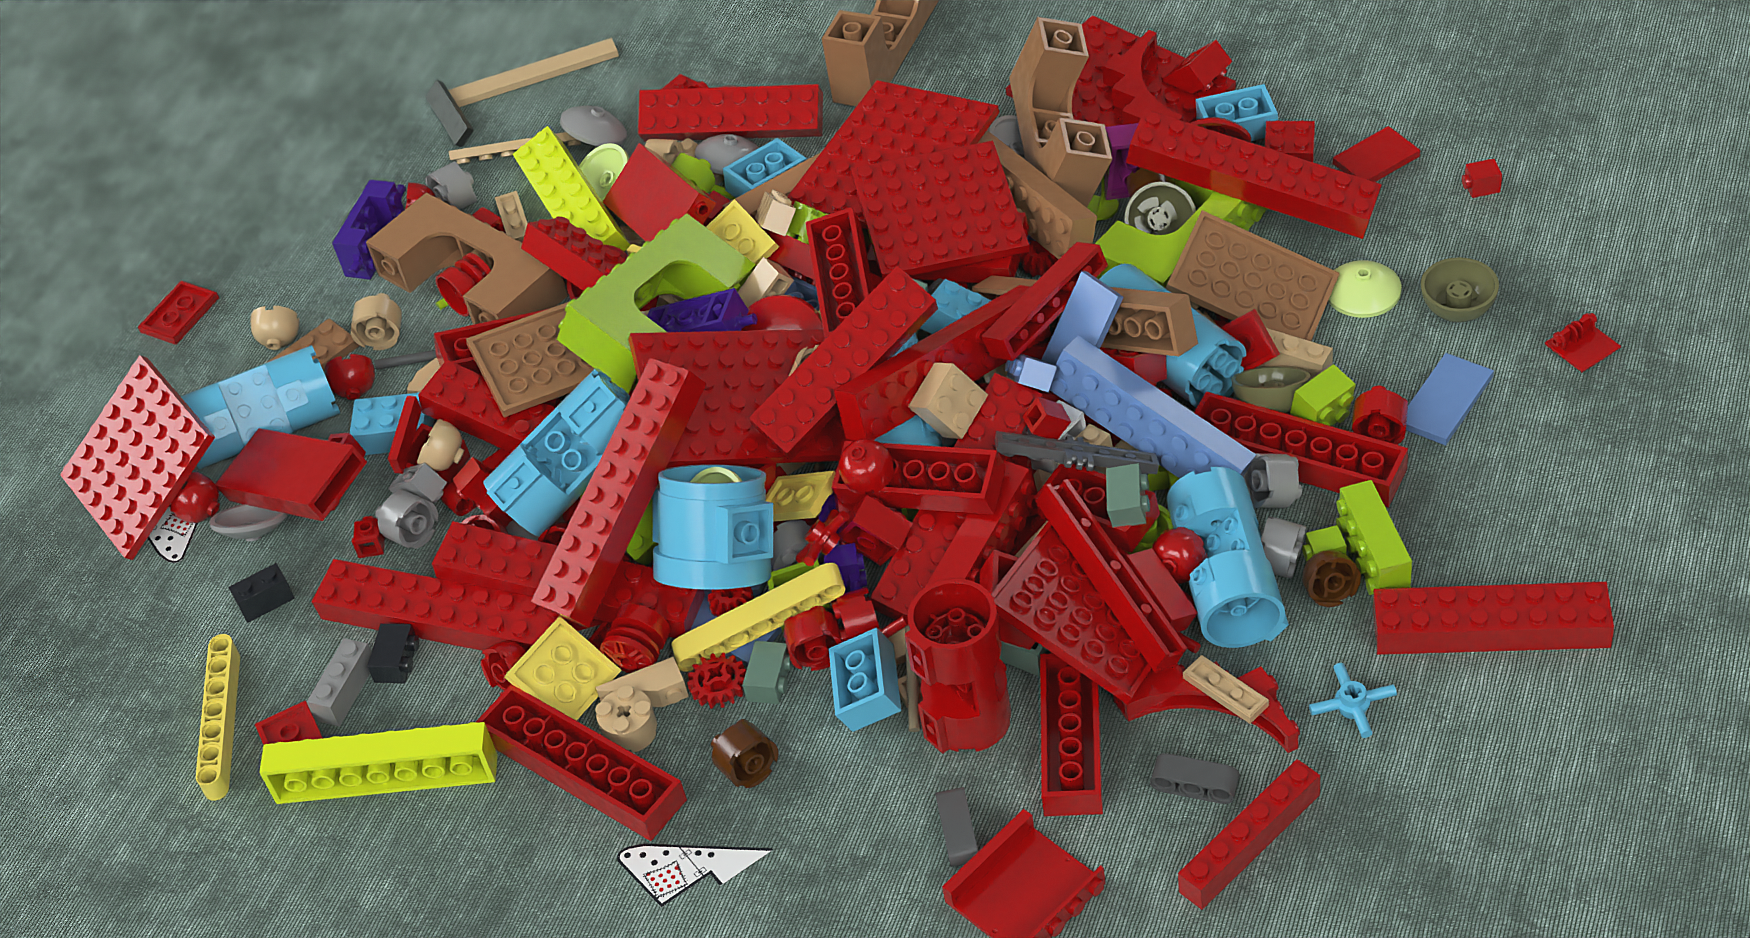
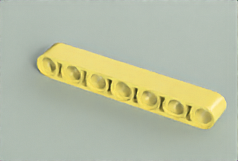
[671,563,846,672]
[196,634,240,801]

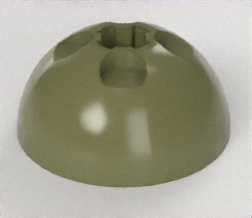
[1124,182,1196,235]
[1421,257,1499,323]
[1231,366,1310,413]

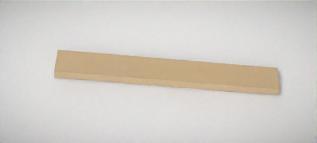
[448,38,619,107]

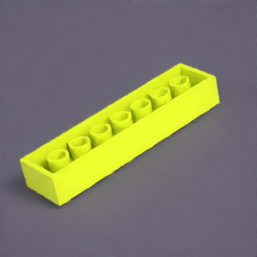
[513,126,631,251]
[259,722,498,804]

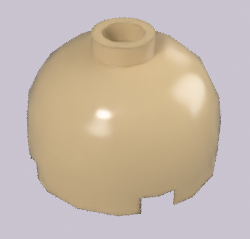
[250,306,299,350]
[417,419,465,471]

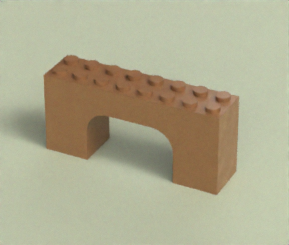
[822,0,939,106]
[1009,17,1112,208]
[366,193,568,325]

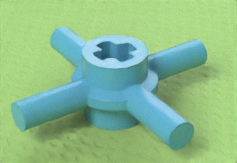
[1309,663,1397,738]

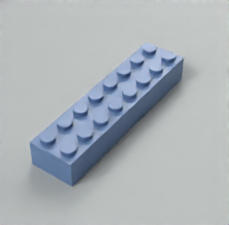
[1050,335,1256,478]

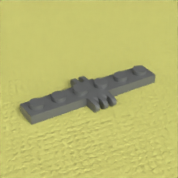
[995,431,1159,475]

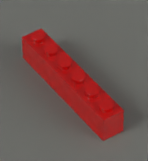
[981,242,1108,361]
[1178,759,1320,910]

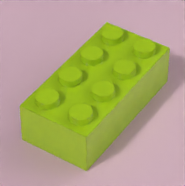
[1336,480,1412,595]

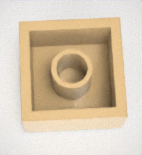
[908,363,988,439]

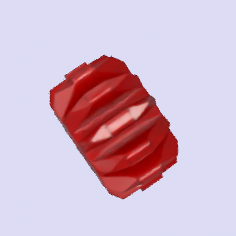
[1020,240,1059,277]
[708,586,754,617]

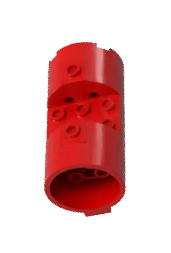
[904,578,1011,754]

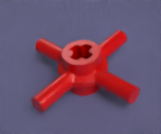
[795,509,850,566]

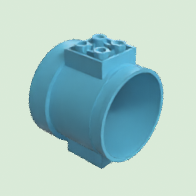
[653,465,773,589]

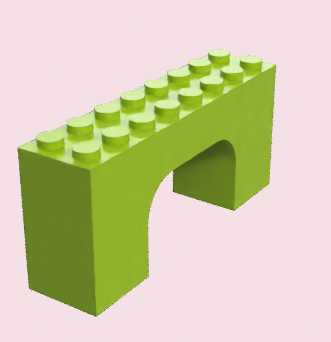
[1095,179,1268,288]
[556,214,756,394]

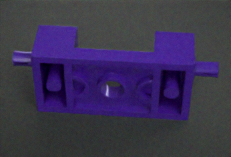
[332,180,406,280]
[647,288,758,332]
[819,491,868,601]

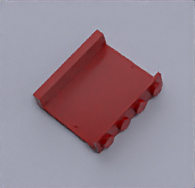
[942,809,1106,938]

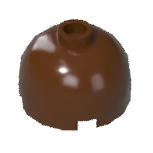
[1302,550,1361,607]

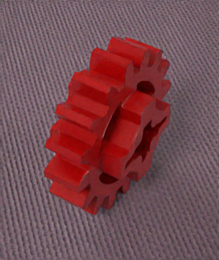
[687,652,746,709]

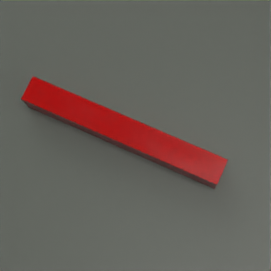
[1035,479,1187,673]

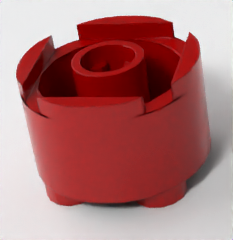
[1352,385,1408,445]
[831,587,880,642]
[784,606,843,671]

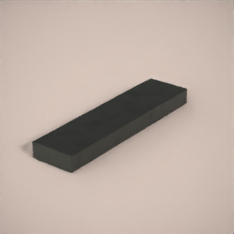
[425,80,473,147]

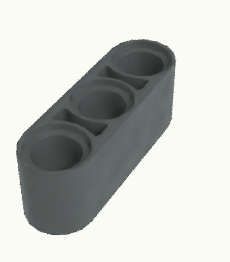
[1150,753,1240,804]
[935,787,978,867]

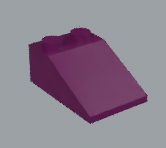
[1104,123,1140,200]

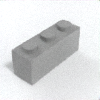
[307,638,371,727]

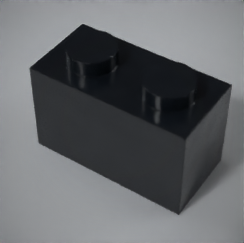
[228,563,295,623]
[367,623,419,684]

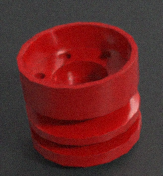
[435,252,491,317]
[600,604,671,673]

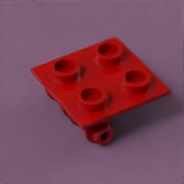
[1545,313,1621,373]

